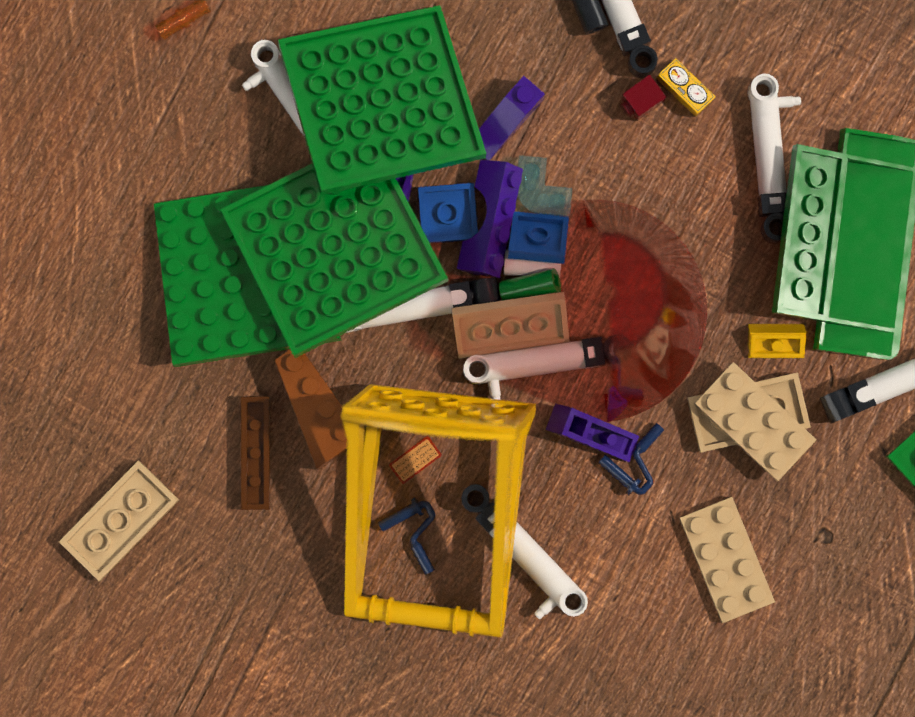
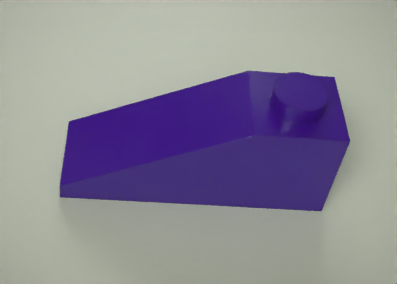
[479,76,545,160]
[545,403,639,462]

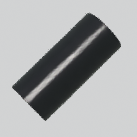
[571,0,609,35]

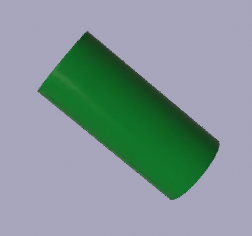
[499,268,561,301]

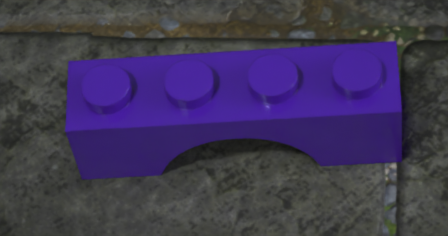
[457,160,523,278]

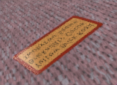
[389,436,442,484]

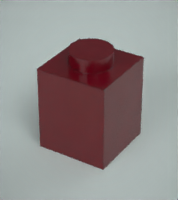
[620,75,666,121]

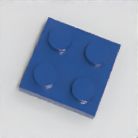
[418,183,478,244]
[508,211,569,264]

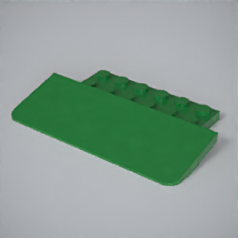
[772,128,915,360]

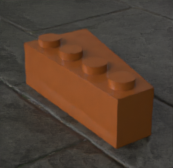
[275,350,347,470]

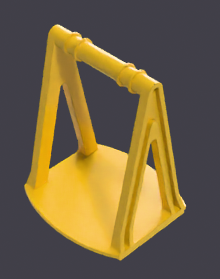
[341,384,536,638]

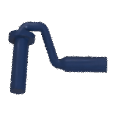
[598,423,664,496]
[378,497,436,575]

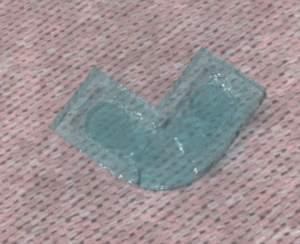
[518,155,572,217]

